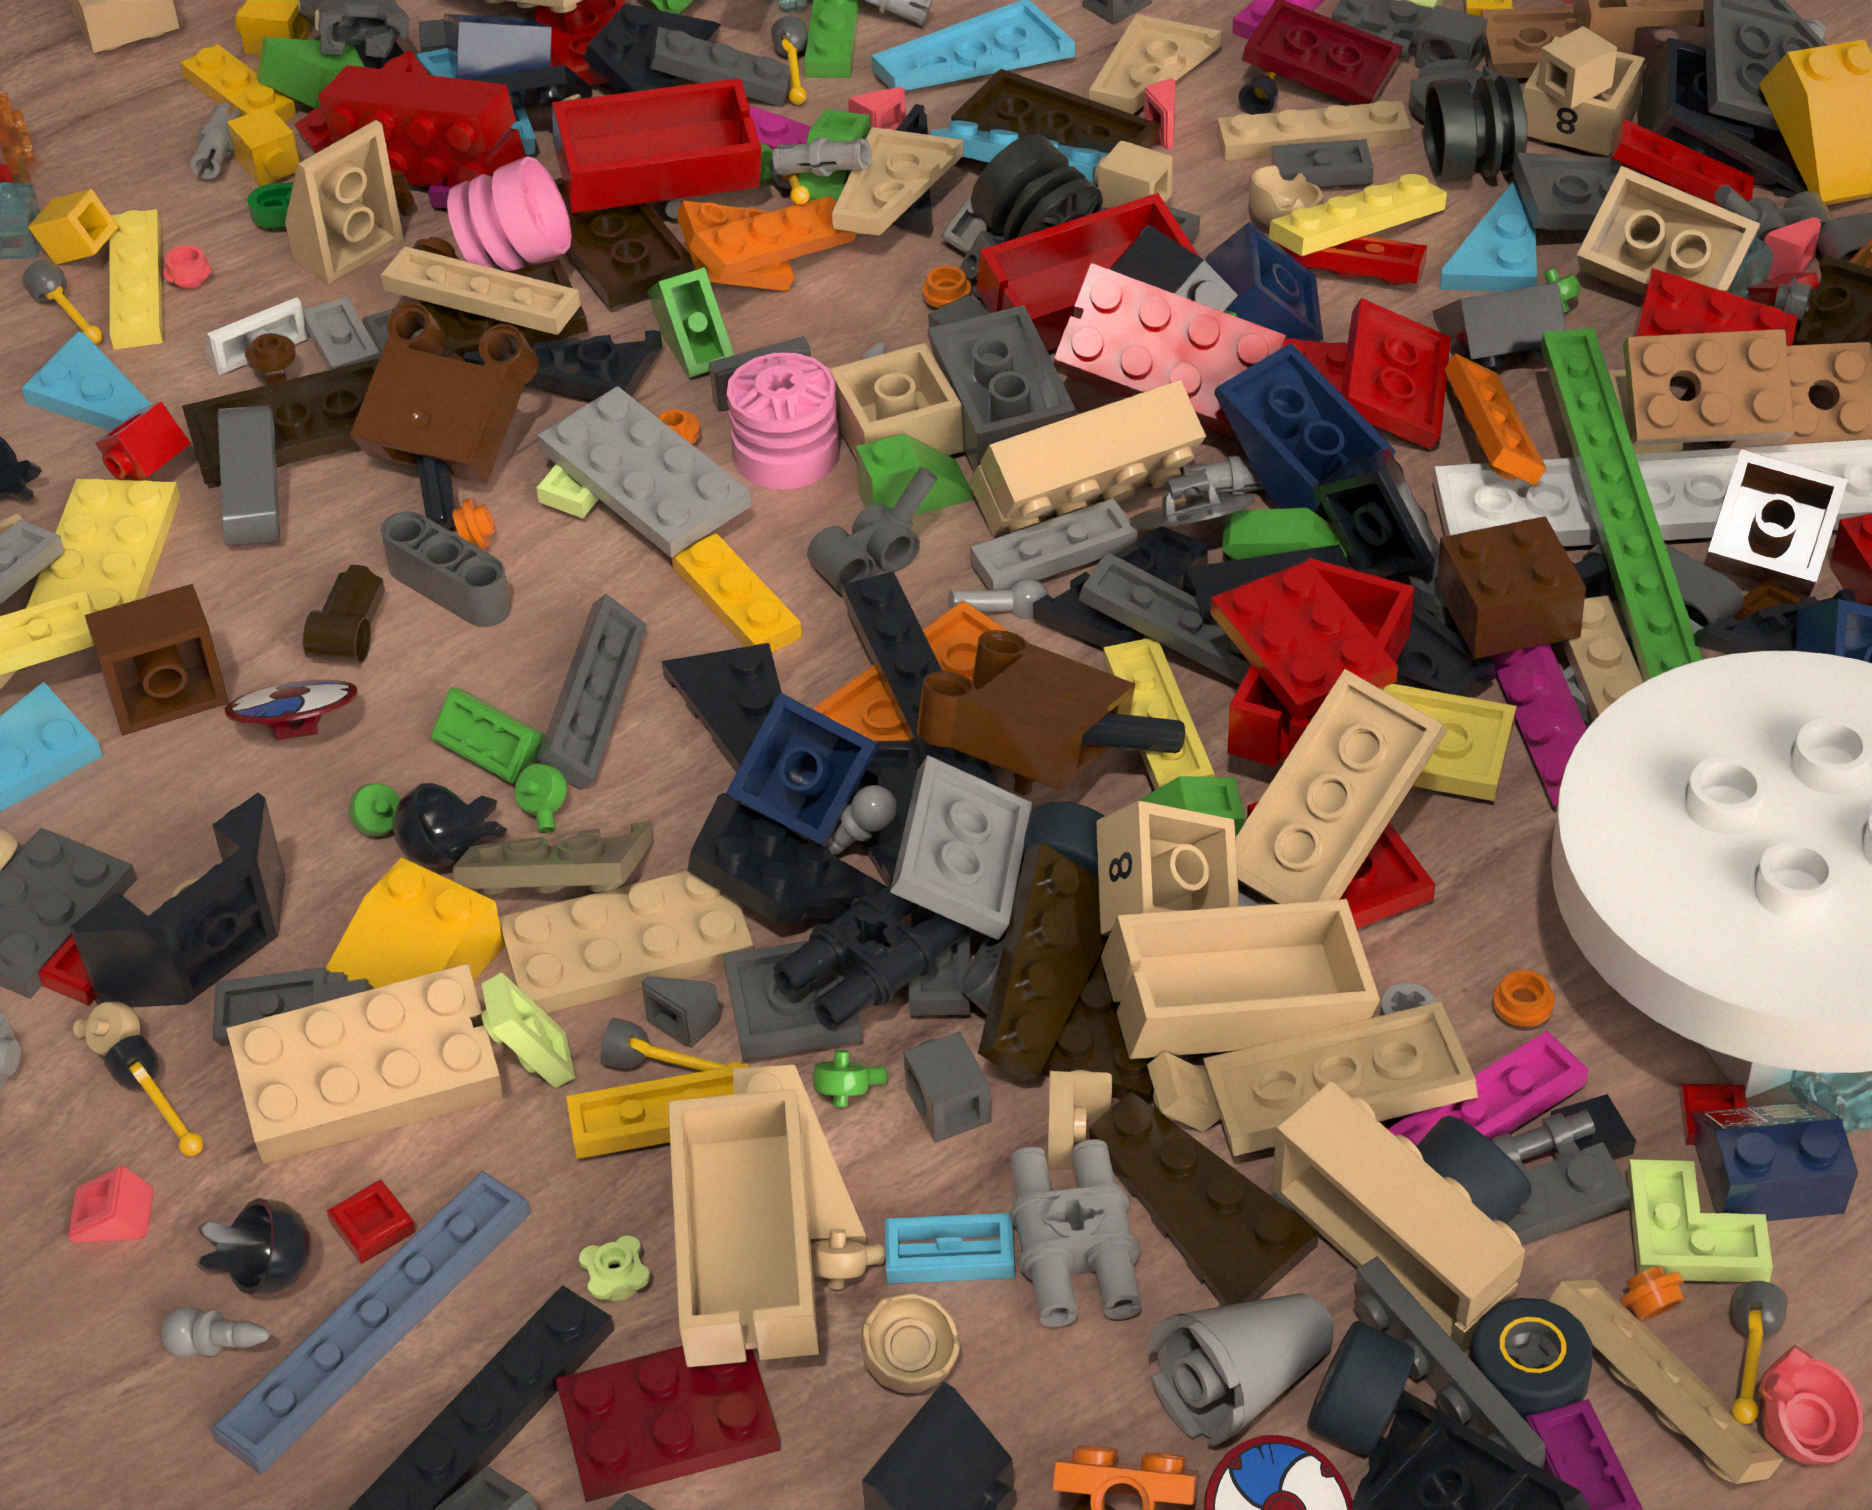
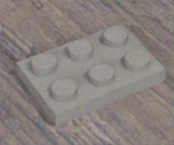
[890,755,1032,940]

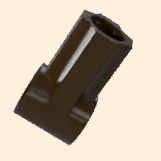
[303,565,385,664]

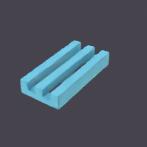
[885,1213,1015,1284]

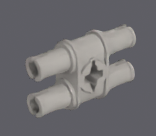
[1010,1140,1142,1327]

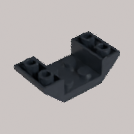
[70,792,286,1007]

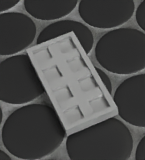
[537,386,752,558]

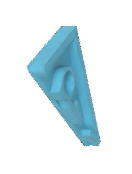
[1440,178,1537,292]
[22,331,152,431]

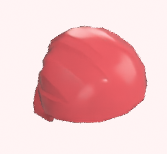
[1759,1345,1864,1464]

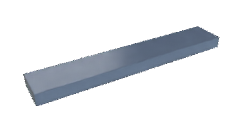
[211,1170,531,1475]

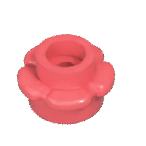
[163,245,211,289]

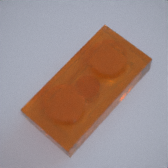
[0,93,36,186]

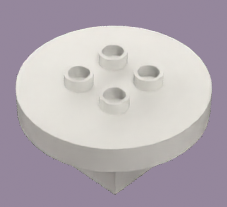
[1551,651,1872,1099]

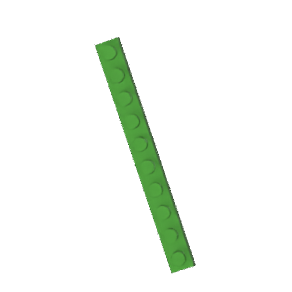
[1541,328,1703,682]

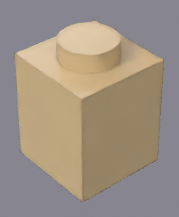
[1537,26,1617,109]
[1094,140,1172,209]

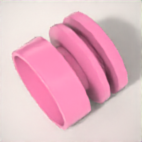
[447,156,572,272]
[727,353,840,489]

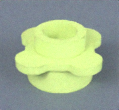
[579,1235,650,1301]

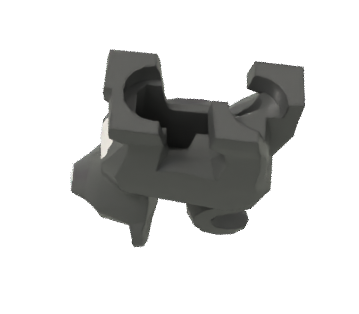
[298,0,409,58]

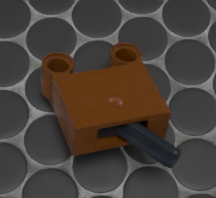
[350,302,539,530]
[916,630,1185,796]

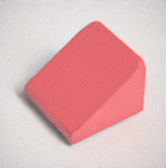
[1144,78,1176,150]
[848,87,906,138]
[1759,217,1821,278]
[68,1166,153,1243]

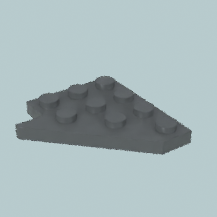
[1703,0,1827,132]

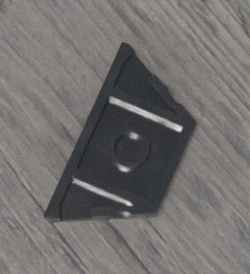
[584,3,721,94]
[687,793,887,923]
[1351,1390,1590,1510]

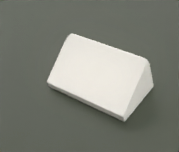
[204,297,309,376]

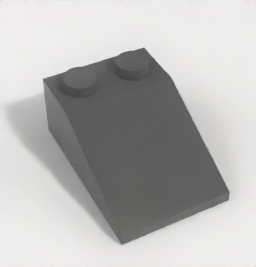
[928,305,1076,472]

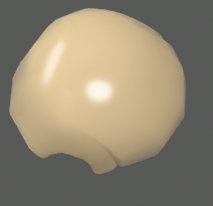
[1249,165,1324,227]
[860,1292,960,1394]

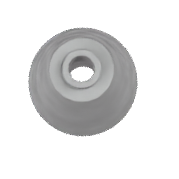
[1148,1293,1334,1446]

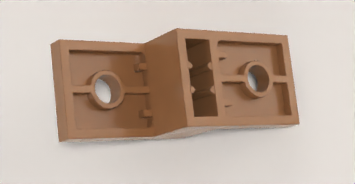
[1481,0,1704,80]
[1623,329,1872,449]

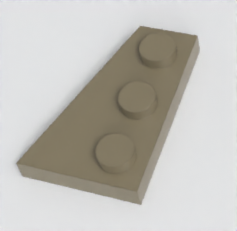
[453,821,654,895]

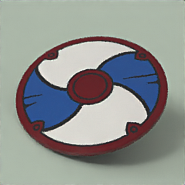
[225,679,358,740]
[1204,1435,1353,1510]

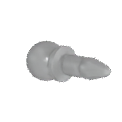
[821,785,897,856]
[160,1307,270,1358]

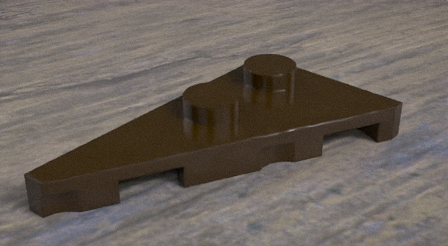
[1796,255,1872,393]

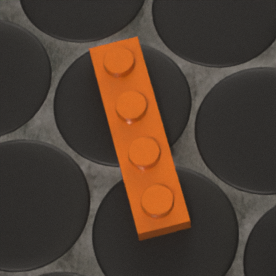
[689,196,857,280]
[1444,353,1547,486]

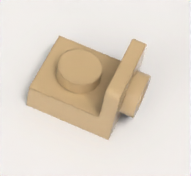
[1048,1070,1112,1170]

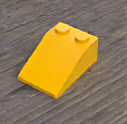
[1759,39,1872,206]
[326,857,504,988]

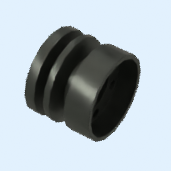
[1424,73,1527,182]
[970,134,1103,242]

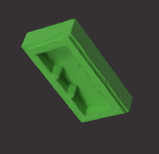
[430,687,545,784]

